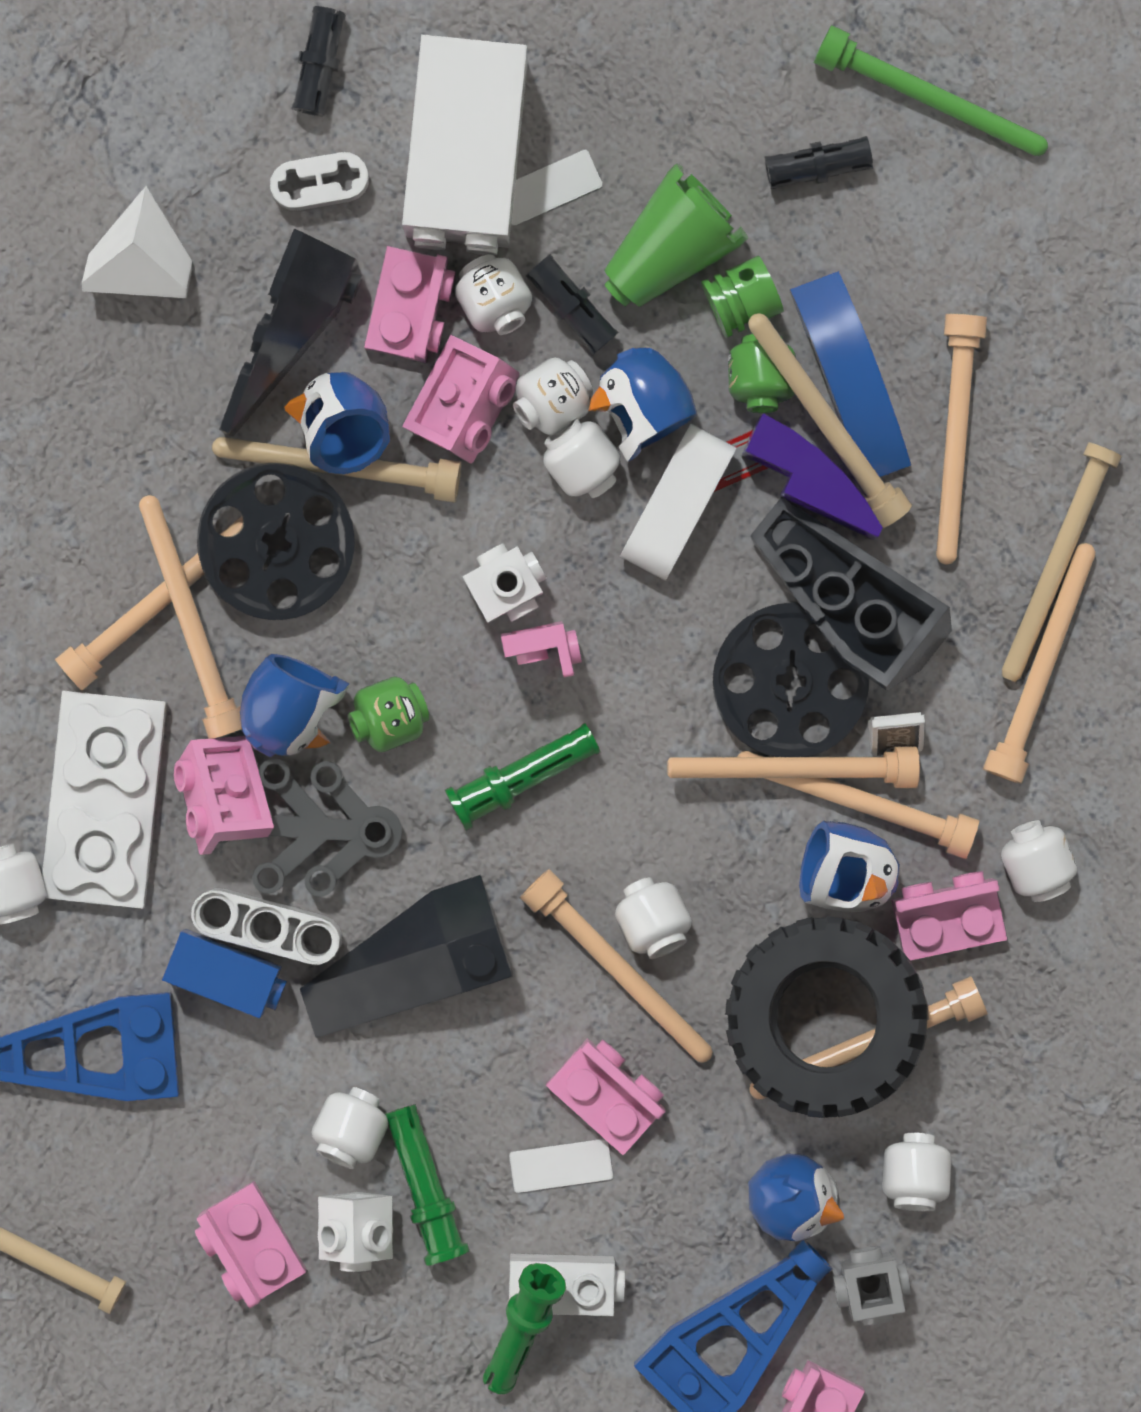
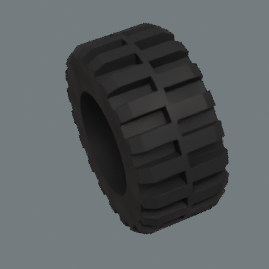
[725,916,929,1118]

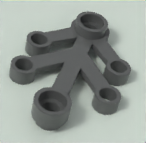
[218,758,402,897]

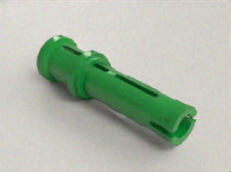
[444,723,601,831]
[385,1104,470,1266]
[483,1263,566,1394]

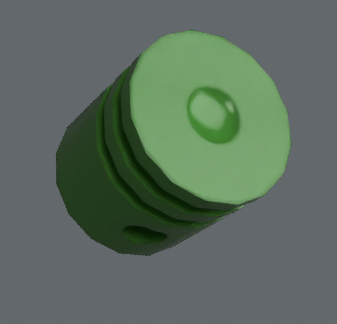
[701,255,784,338]

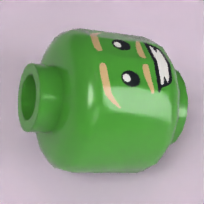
[728,334,796,413]
[348,676,429,753]

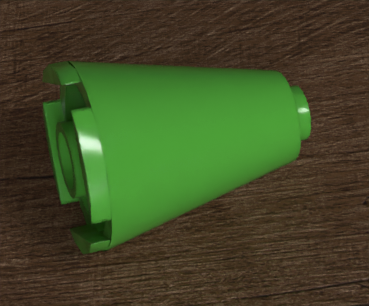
[604,164,749,307]

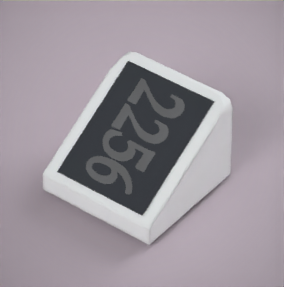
[868,712,925,757]

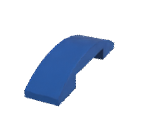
[790,271,911,477]

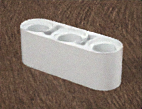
[620,424,736,581]
[191,888,342,965]

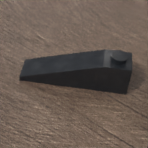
[219,229,363,437]
[750,497,952,691]
[300,874,513,1038]

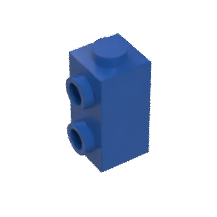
[162,929,287,1018]

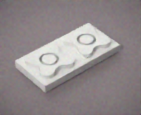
[42,691,167,909]

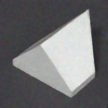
[82,186,192,298]

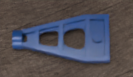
[0,992,180,1101]
[634,1239,832,1412]

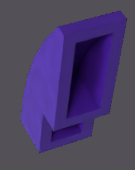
[741,413,883,540]

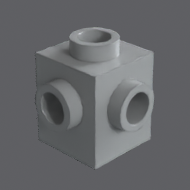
[833,1246,911,1325]

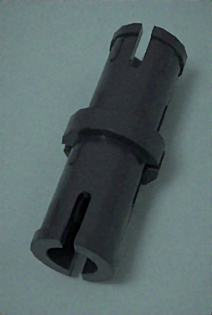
[292,6,346,117]
[764,136,873,190]
[526,254,619,355]

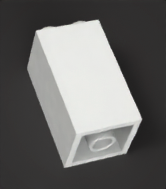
[402,34,528,255]

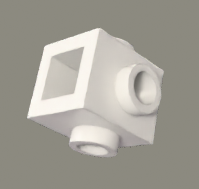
[462,543,547,624]
[318,1192,393,1272]

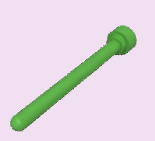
[813,25,1048,156]

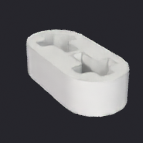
[270,152,369,211]

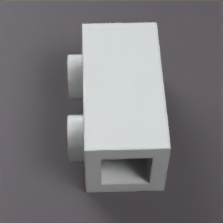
[509,1254,625,1316]

